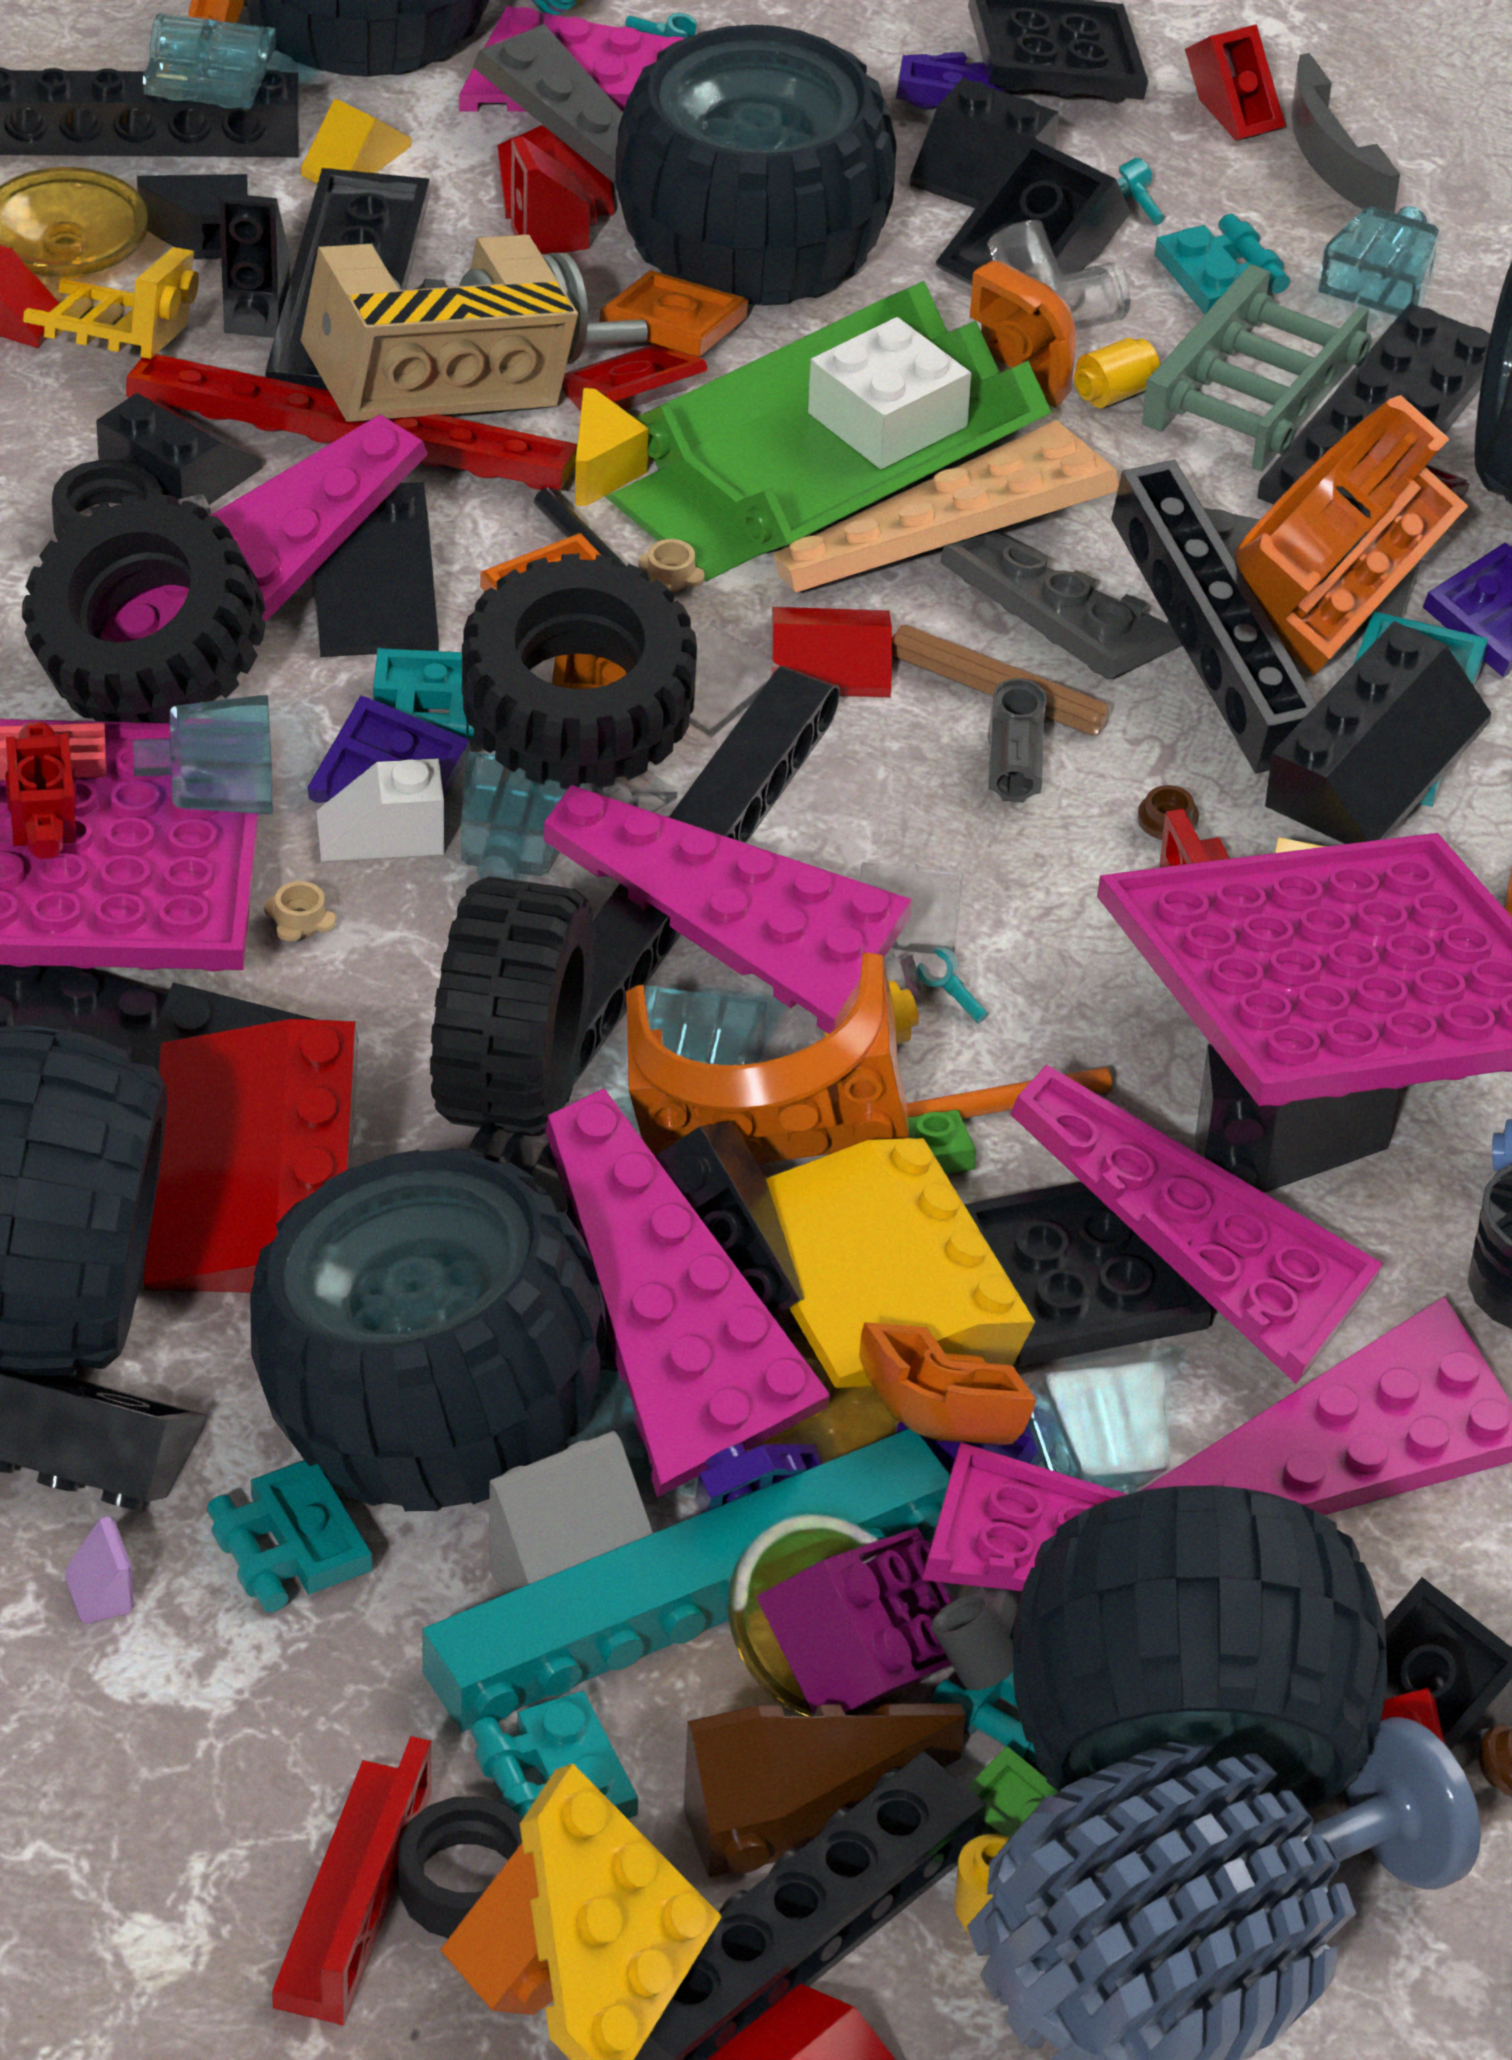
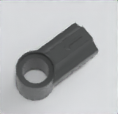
[987,678,1047,803]
[931,1585,1022,1690]

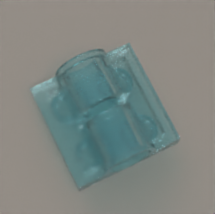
[143,13,276,109]

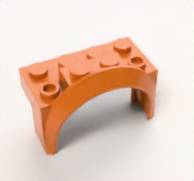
[1235,395,1468,676]
[625,952,909,1164]

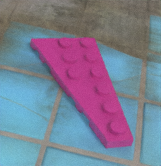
[459,6,685,112]
[1010,1065,1383,1384]
[1138,1296,1512,1516]

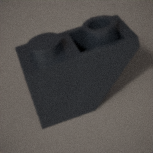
[137,174,248,259]

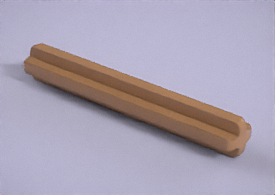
[892,624,1109,736]

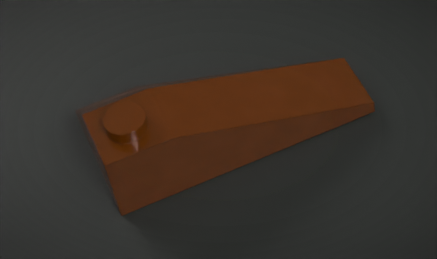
[683,1703,966,1878]

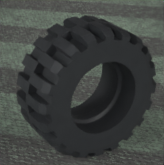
[22,494,266,724]
[462,553,697,789]
[430,876,595,1137]

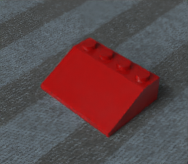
[143,1019,358,1293]

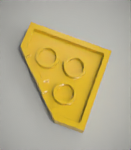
[520,1763,722,2060]

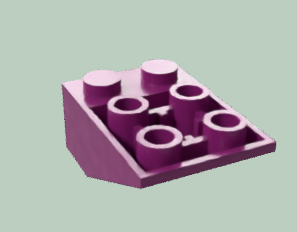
[756,1527,954,1716]

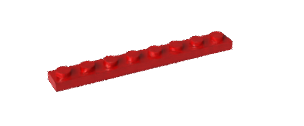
[126,354,577,490]

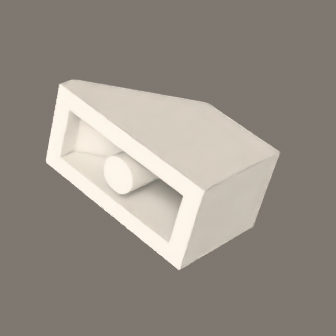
[316,759,444,862]

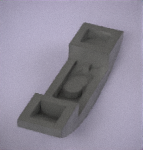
[1292,53,1400,220]

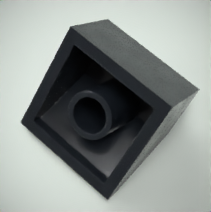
[910,78,1058,208]
[96,393,262,508]

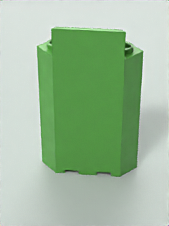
[605,281,1052,582]

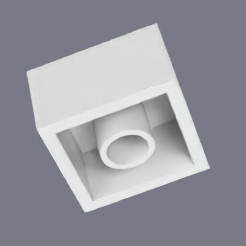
[808,317,971,470]

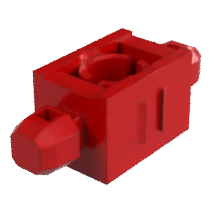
[5,722,77,859]

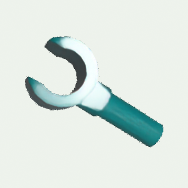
[625,13,697,39]
[1117,158,1165,225]
[917,946,989,1024]

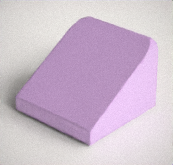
[65,1516,134,1624]

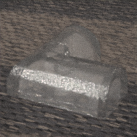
[987,220,1130,331]

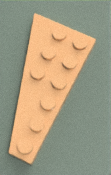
[773,420,1119,593]

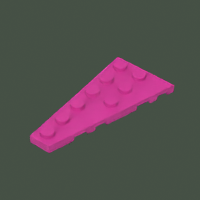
[100,414,428,642]
[544,785,912,1034]
[545,1088,830,1498]
[921,1442,1127,1591]

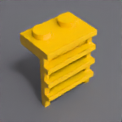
[23,247,199,359]

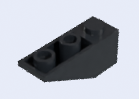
[219,192,290,338]
[655,1121,804,1318]

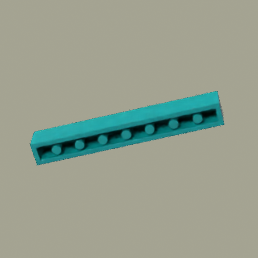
[422,1429,950,1733]

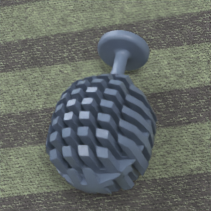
[967,1717,1481,2060]

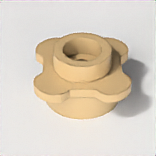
[638,539,705,592]
[264,881,336,942]

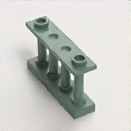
[1142,264,1371,472]

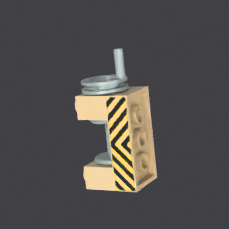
[301,234,648,422]

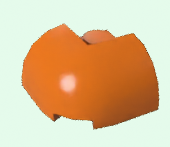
[970,261,1077,408]
[859,1322,1036,1446]

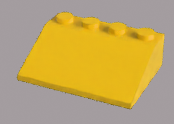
[766,1138,1035,1388]

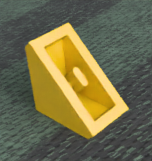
[301,98,411,184]
[575,388,649,506]

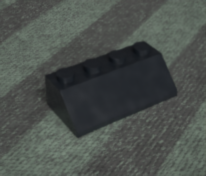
[1265,621,1492,844]
[0,1373,207,1510]

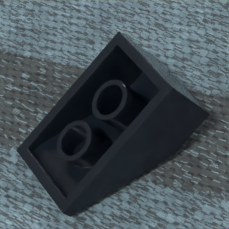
[935,136,1131,290]
[311,482,439,657]
[1195,1044,1398,1193]
[1385,1577,1512,1770]

